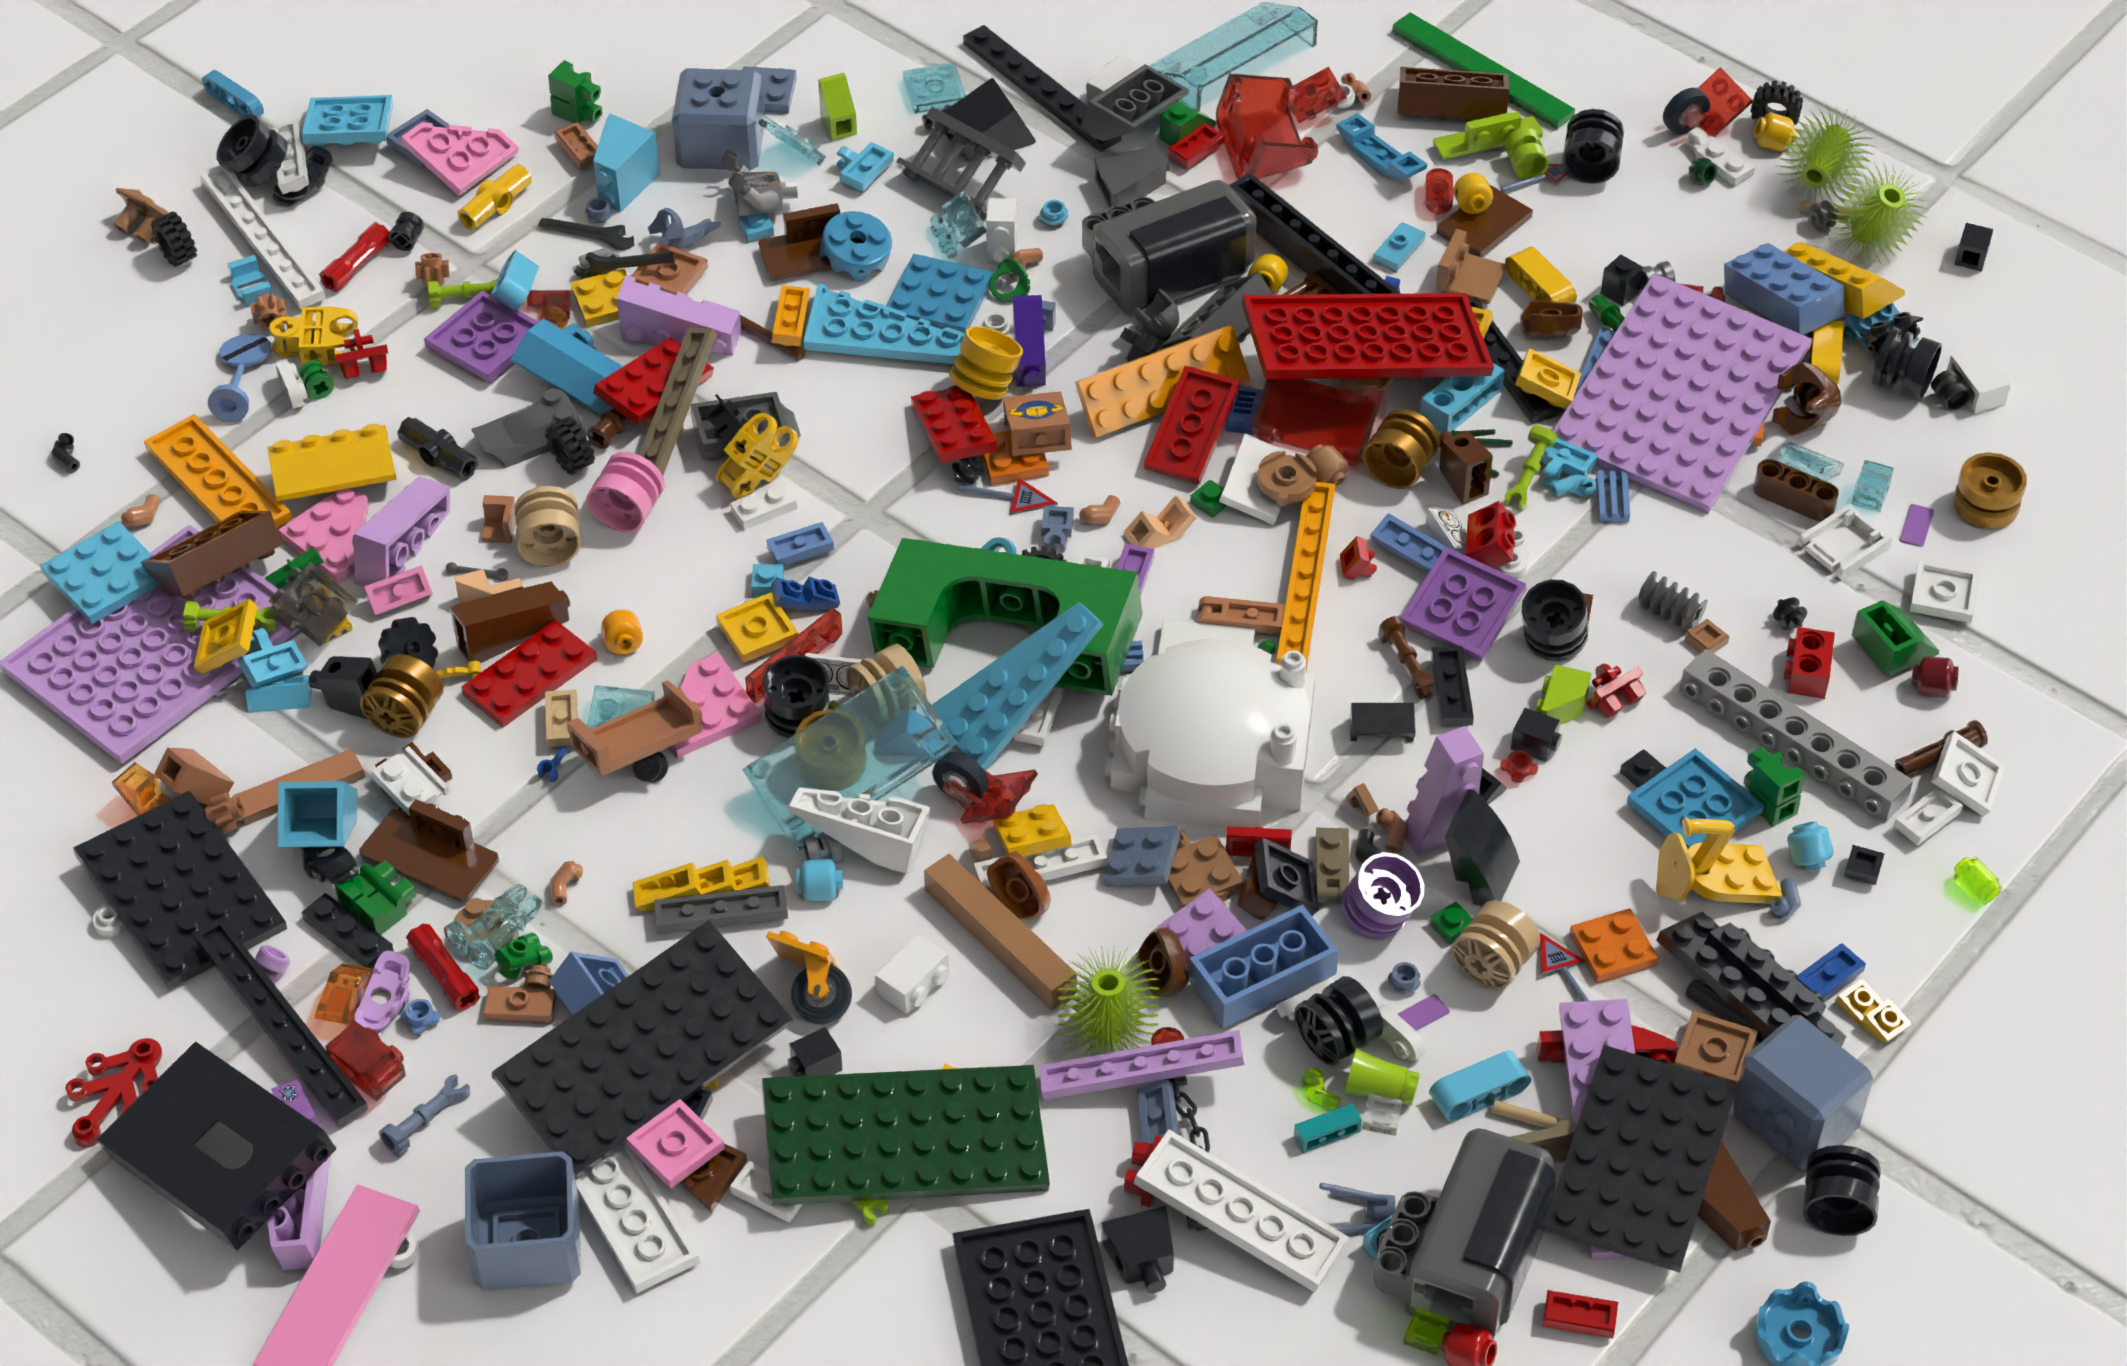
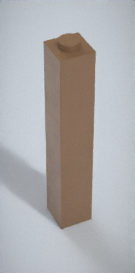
[924,854,1077,1010]

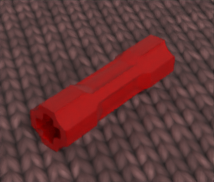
[319,222,389,292]
[405,923,481,1011]

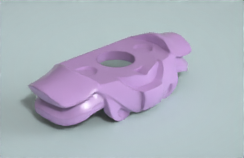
[353,951,410,1038]

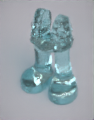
[444,884,543,970]

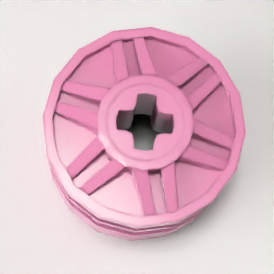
[586,452,665,532]

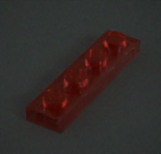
[745,608,843,704]

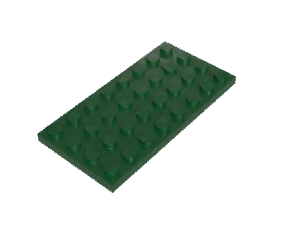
[762,1065,1050,1206]

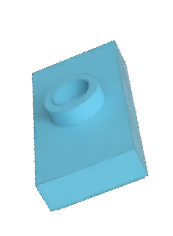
[1373,222,1426,271]

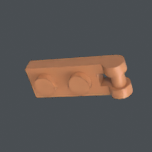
[1196,596,1285,635]

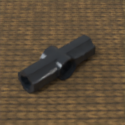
[397,417,478,480]

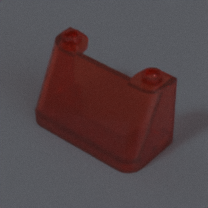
[1216,73,1318,180]
[1251,379,1388,466]

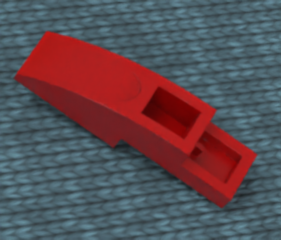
[1536,1025,1678,1064]

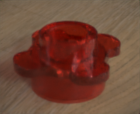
[1500,750,1538,783]

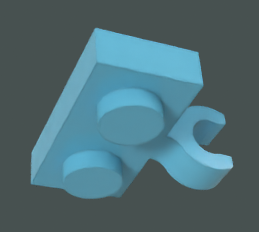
[837,142,894,192]
[1532,438,1598,487]
[238,628,308,688]

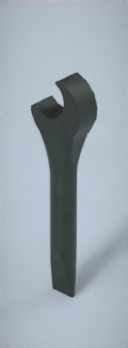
[538,218,635,250]
[575,251,675,279]

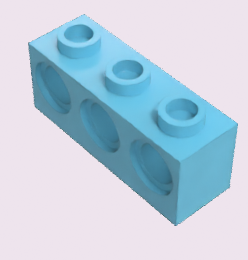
[1420,362,1505,433]

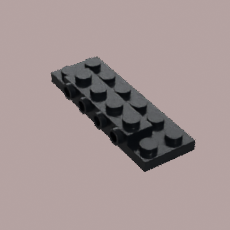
[1656,911,1847,1046]

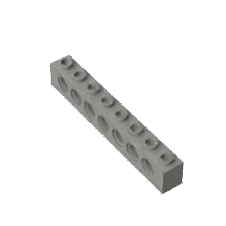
[1680,649,1913,822]

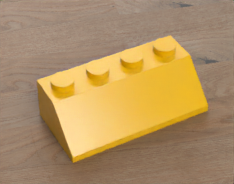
[1784,241,1905,319]
[267,424,397,502]

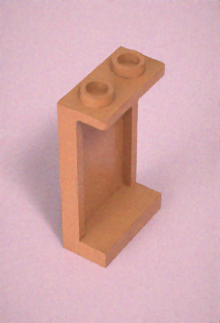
[567,680,702,777]

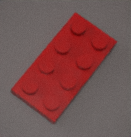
[593,337,714,425]
[1144,366,1241,484]
[911,385,998,463]
[461,619,597,728]

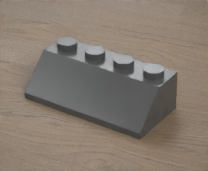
[1081,64,1189,141]
[1159,272,1273,349]

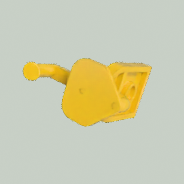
[1656,817,1782,904]

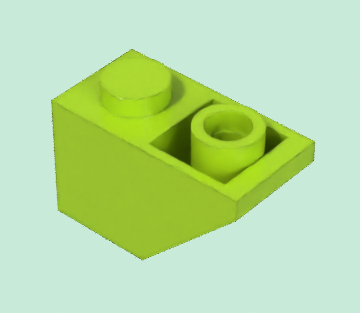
[818,73,857,141]
[1535,664,1592,725]

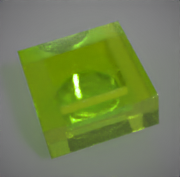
[1403,1308,1450,1356]

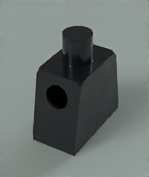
[309,656,377,720]
[1101,1206,1174,1293]

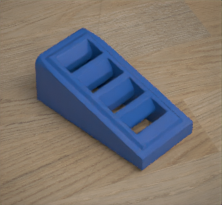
[1226,387,1263,434]

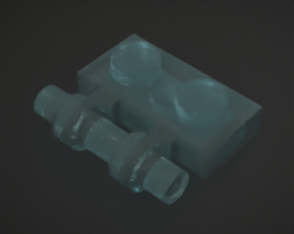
[930,190,986,259]

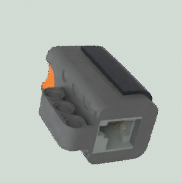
[1082,180,1257,314]
[1373,1128,1557,1339]

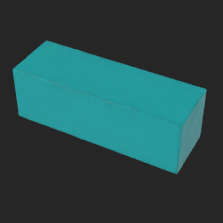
[1294,1103,1362,1153]

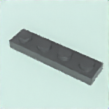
[654,885,788,934]

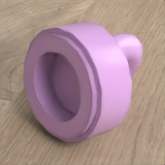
[255,945,290,981]

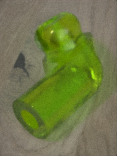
[1301,1068,1342,1111]

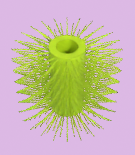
[1776,105,1876,203]
[1827,162,1929,265]
[1058,945,1159,1058]

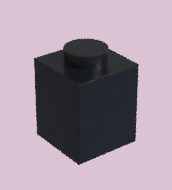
[1954,223,1994,272]
[1600,254,1644,306]
[1510,708,1562,762]
[787,1027,843,1076]

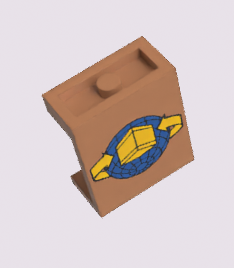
[1003,391,1072,456]

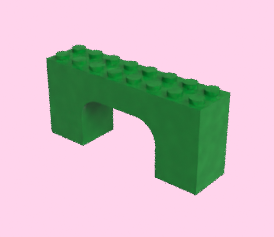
[867,538,1143,696]

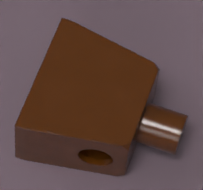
[1439,431,1493,505]

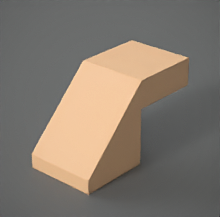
[1123,495,1197,549]
[454,569,523,603]

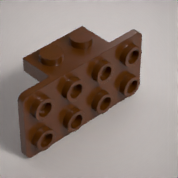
[758,203,864,280]
[359,799,499,902]

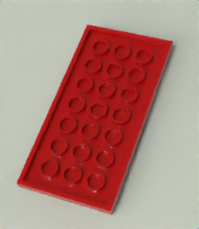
[1242,293,1494,380]

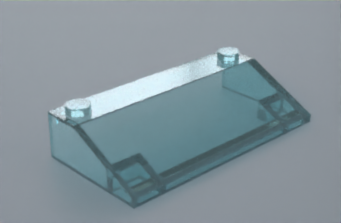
[1149,2,1318,111]
[742,665,959,852]

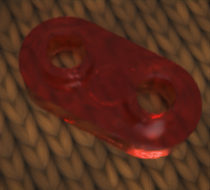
[1425,168,1454,214]

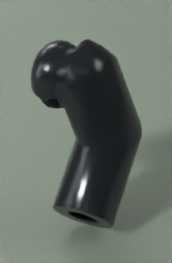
[52,433,80,473]
[1355,829,1381,863]

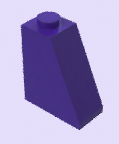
[1013,295,1046,386]

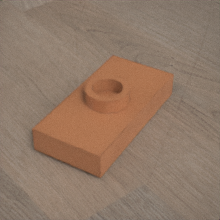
[554,122,598,170]
[484,986,556,1023]

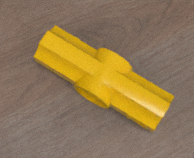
[457,164,532,230]

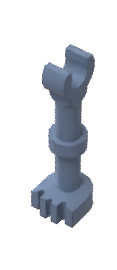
[379,1074,470,1157]

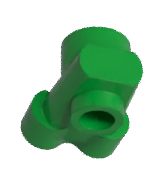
[494,932,553,979]

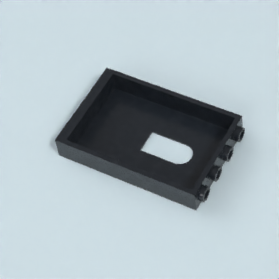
[96,1041,337,1251]

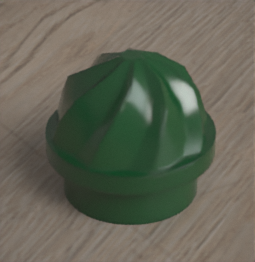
[1688,157,1717,185]

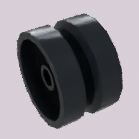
[216,115,287,187]

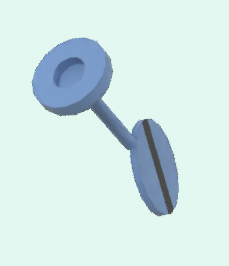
[208,334,271,422]

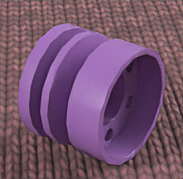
[1341,853,1424,939]

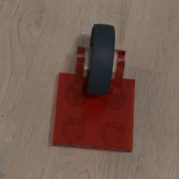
[1663,67,1754,138]
[932,752,1038,824]

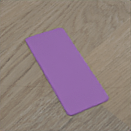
[1900,504,1934,546]
[1397,994,1450,1031]

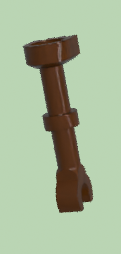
[1378,616,1433,699]

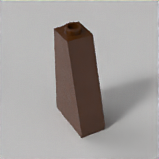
[450,581,570,664]
[1698,1141,1771,1251]

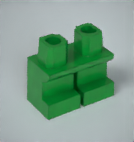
[548,60,603,124]
[1743,747,1805,827]
[334,860,416,935]

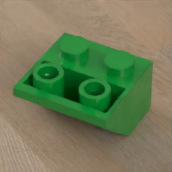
[1851,600,1940,677]

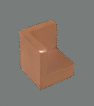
[482,495,516,543]

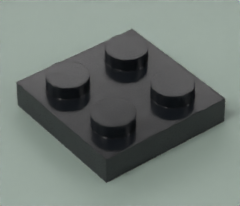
[1254,837,1319,916]

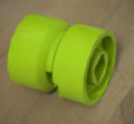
[1504,127,1549,180]

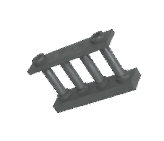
[896,106,1026,217]

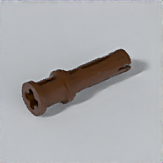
[587,408,628,449]
[1895,720,1988,776]

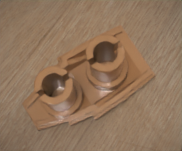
[113,188,168,244]

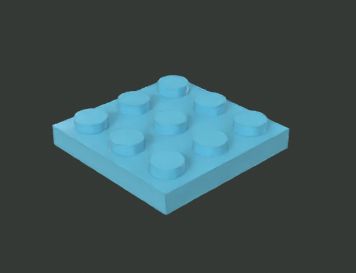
[302,95,393,146]
[40,521,160,625]

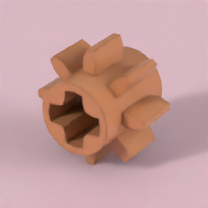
[415,253,450,286]
[250,294,287,329]
[205,792,246,833]

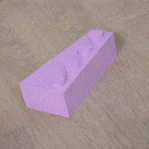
[617,275,741,355]
[352,476,450,587]
[1404,726,1484,856]
[267,1156,331,1271]

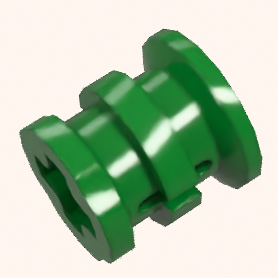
[299,360,334,399]

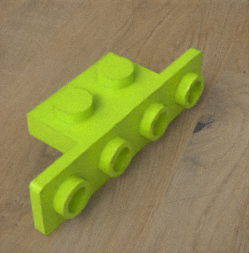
[1433,111,1543,160]

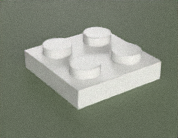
[1909,560,1980,623]
[1931,731,2006,817]

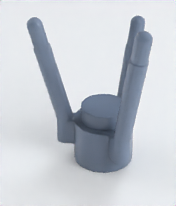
[1319,1183,1395,1235]

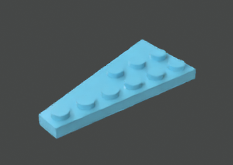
[803,283,965,364]

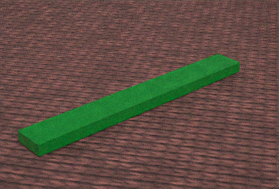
[1392,12,1575,129]

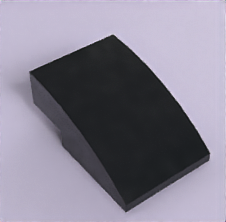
[1445,789,1520,906]

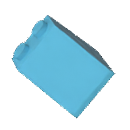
[593,113,660,212]
[278,781,358,848]

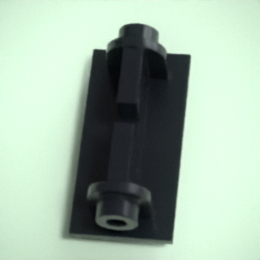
[1859,312,1923,355]
[706,394,748,449]

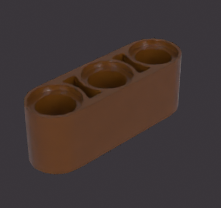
[1753,459,1839,522]

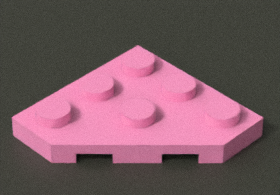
[400,122,519,196]
[278,487,369,584]
[670,652,762,758]

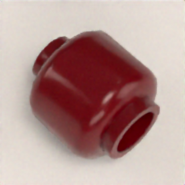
[1912,656,1959,698]

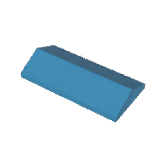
[510,318,623,416]

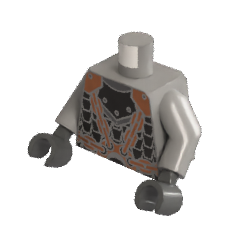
[722,149,798,216]

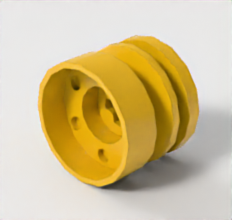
[949,326,1023,400]

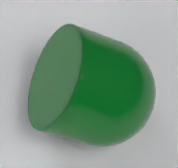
[1257,640,1276,655]

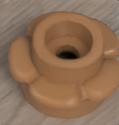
[523,965,553,989]

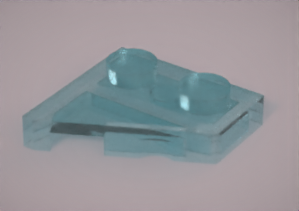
[757,114,826,166]
[1779,442,1844,482]
[587,685,655,729]

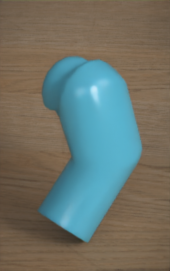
[1550,474,1596,497]

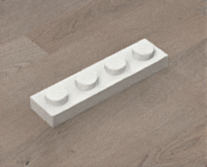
[272,119,309,194]
[974,833,1107,894]

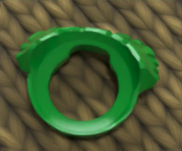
[989,258,1031,302]

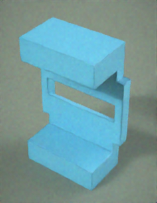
[227,255,273,307]

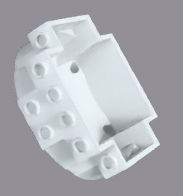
[1105,639,1316,828]

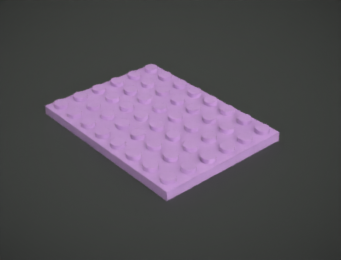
[1553,273,1812,513]
[0,524,312,764]

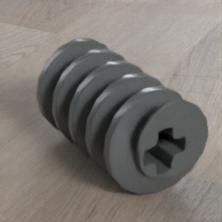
[1638,571,1708,631]

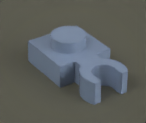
[1041,506,1074,553]

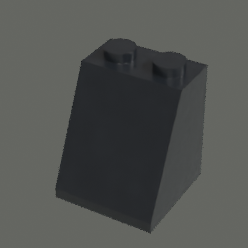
[943,77,1036,160]

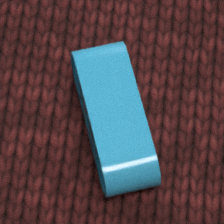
[491,250,539,312]
[1429,1051,1532,1122]

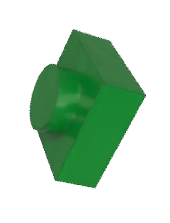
[1190,480,1228,518]
[1429,901,1472,945]

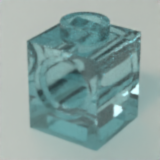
[1851,460,1894,512]

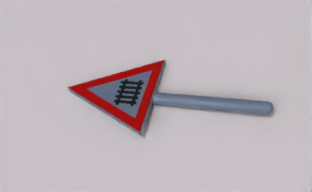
[1500,164,1569,192]
[959,478,1058,515]
[1539,933,1589,1001]

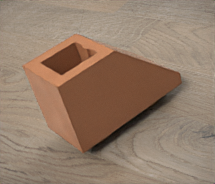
[154,747,234,806]

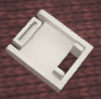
[1797,504,1892,580]

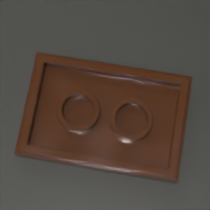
[1436,184,1533,257]

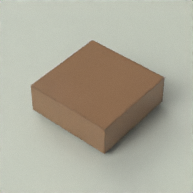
[1684,619,1730,653]

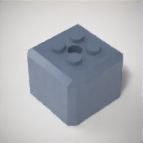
[672,68,766,171]
[1733,1015,1873,1169]
[465,1151,581,1291]

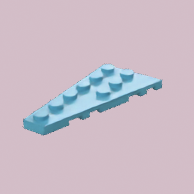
[923,603,1104,771]

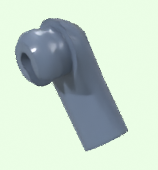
[1770,878,1801,919]

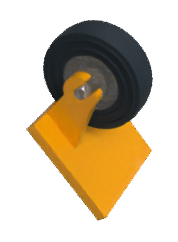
[766,931,852,1024]

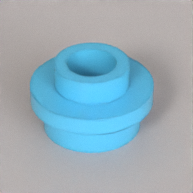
[1040,200,1068,225]

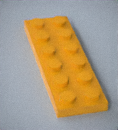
[1075,325,1250,437]
[144,414,292,528]

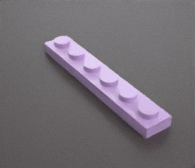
[1039,1030,1245,1100]

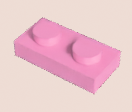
[363,565,433,615]

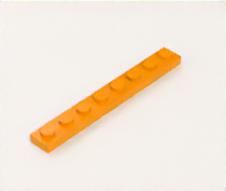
[1276,482,1336,670]

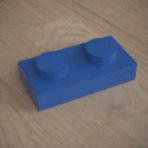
[1797,943,1866,1001]

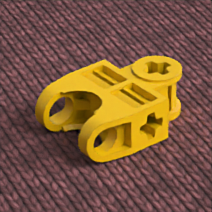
[269,306,358,366]
[716,413,798,500]

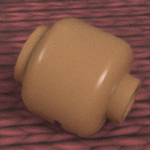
[1306,444,1348,488]

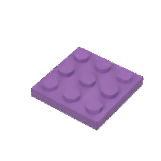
[424,290,538,383]
[1400,547,1527,662]

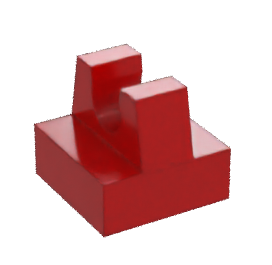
[1340,536,1377,580]

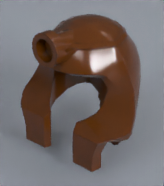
[1772,362,1842,436]

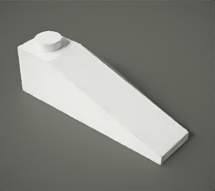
[788,788,931,874]

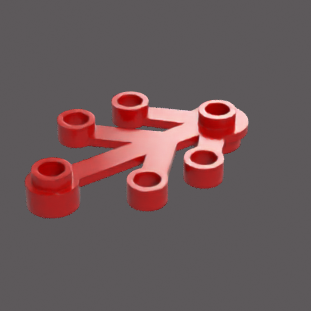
[65,1038,162,1148]

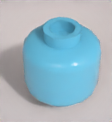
[1787,821,1834,871]
[796,859,843,902]

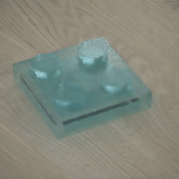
[903,63,966,114]

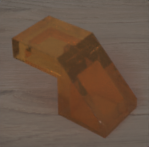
[112,762,171,816]
[315,963,374,1024]

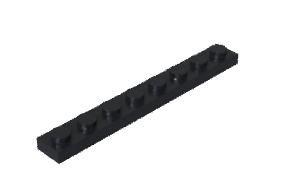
[963,25,1122,152]
[193,918,368,1127]

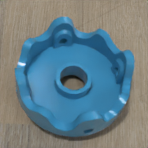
[819,211,892,282]
[1755,1281,1849,1366]

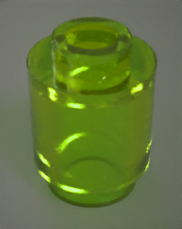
[1953,857,2002,905]

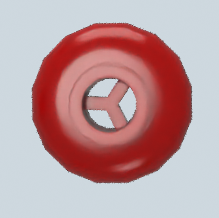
[1441,1322,1497,1366]

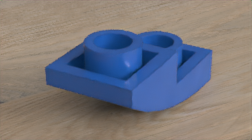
[771,576,840,610]

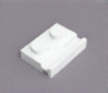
[371,746,449,816]

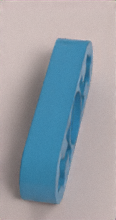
[202,70,264,117]

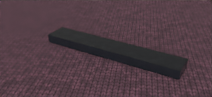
[1469,298,1559,424]

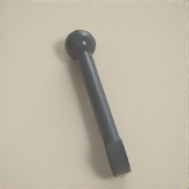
[446,562,508,581]

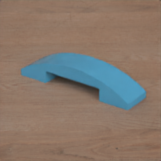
[1336,113,1427,180]

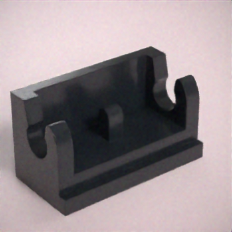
[1349,703,1416,742]

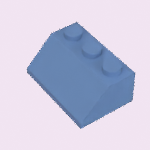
[549,952,629,1015]

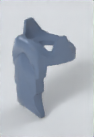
[647,208,721,249]

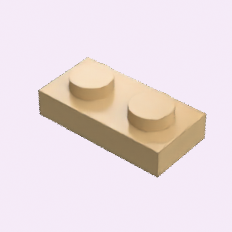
[545,689,578,748]

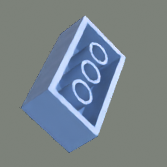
[1724,243,1844,335]
[1189,905,1338,1029]

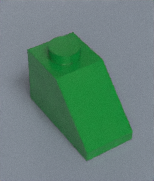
[1159,101,1216,146]

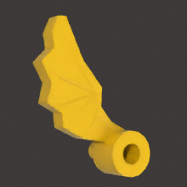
[436,661,481,679]

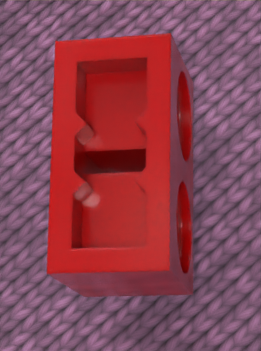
[1466,501,1516,569]
[1783,627,1835,699]

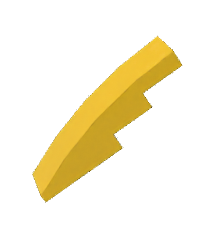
[632,856,771,911]

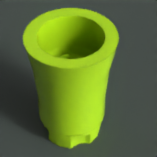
[1344,1048,1420,1105]

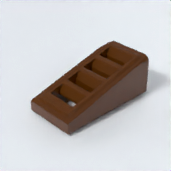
[1237,853,1277,920]

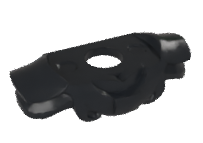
[272,146,333,207]
[300,847,359,885]

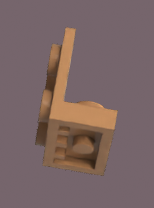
[1436,229,1507,304]

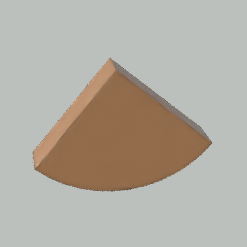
[1346,783,1379,816]
[969,839,992,863]

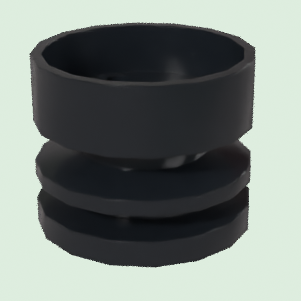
[1562,109,1624,184]
[1872,327,1942,401]
[1521,579,1589,661]
[763,655,830,739]
[1294,976,1384,1066]
[1803,1145,1881,1236]

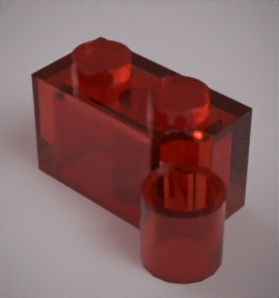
[325,1021,406,1101]

